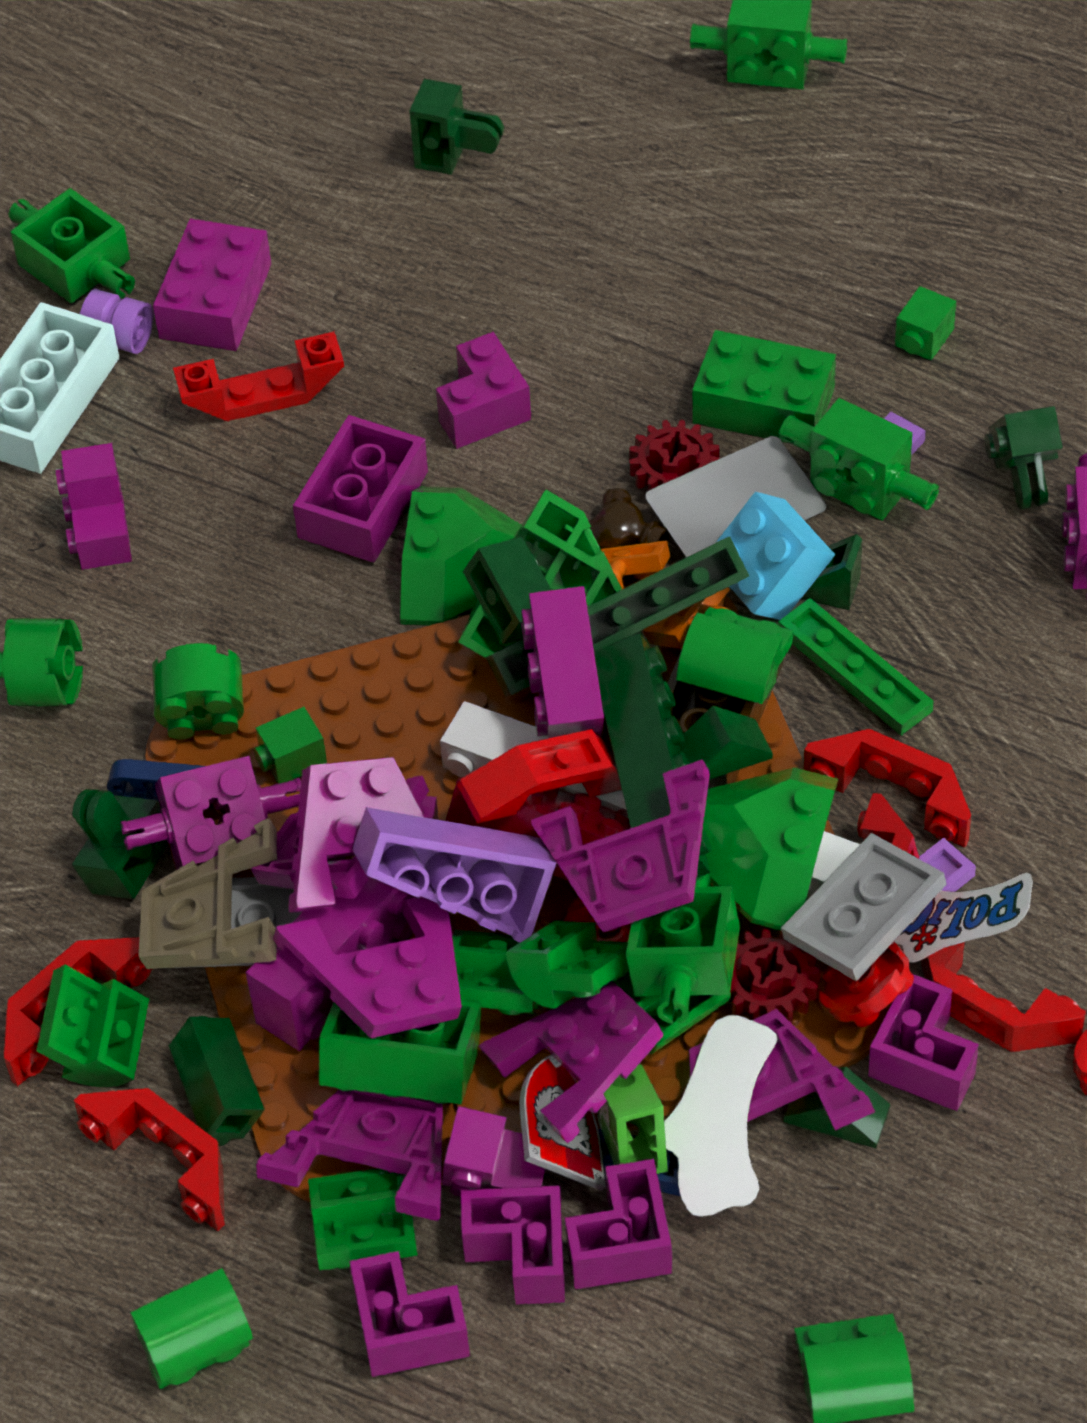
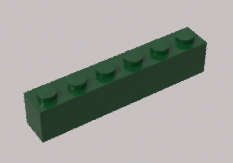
[485,536,749,697]
[594,633,711,878]

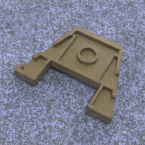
[139,818,277,969]

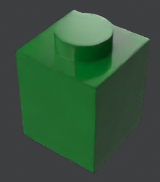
[895,286,956,361]
[253,706,327,784]

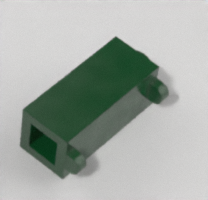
[169,1016,265,1147]

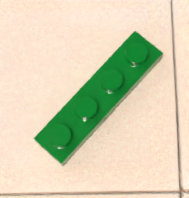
[778,598,934,736]

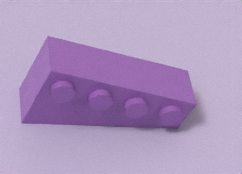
[352,807,556,942]

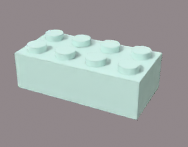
[0,302,119,474]

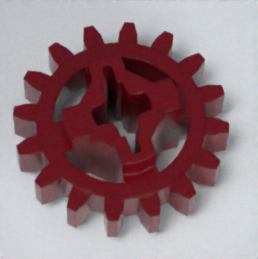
[629,420,720,491]
[727,928,820,1023]

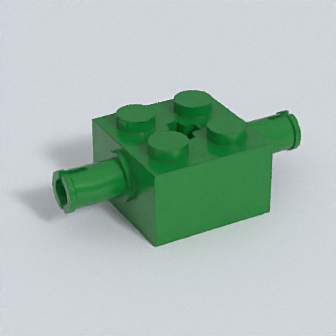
[690,0,847,90]
[8,188,135,304]
[779,398,939,521]
[626,874,740,1023]

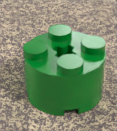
[0,618,83,707]
[152,643,244,740]

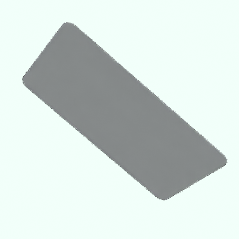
[645,436,826,557]

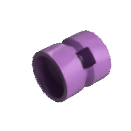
[80,289,153,354]

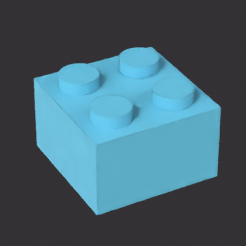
[716,492,835,620]

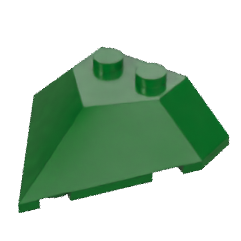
[400,486,522,626]
[458,489,650,659]
[703,767,838,931]

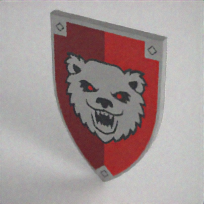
[520,1055,606,1190]

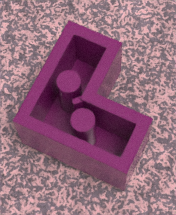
[436,332,531,449]
[55,443,132,570]
[868,974,979,1111]
[442,1106,546,1197]
[565,1159,672,1289]
[461,1186,565,1304]
[349,1251,470,1377]

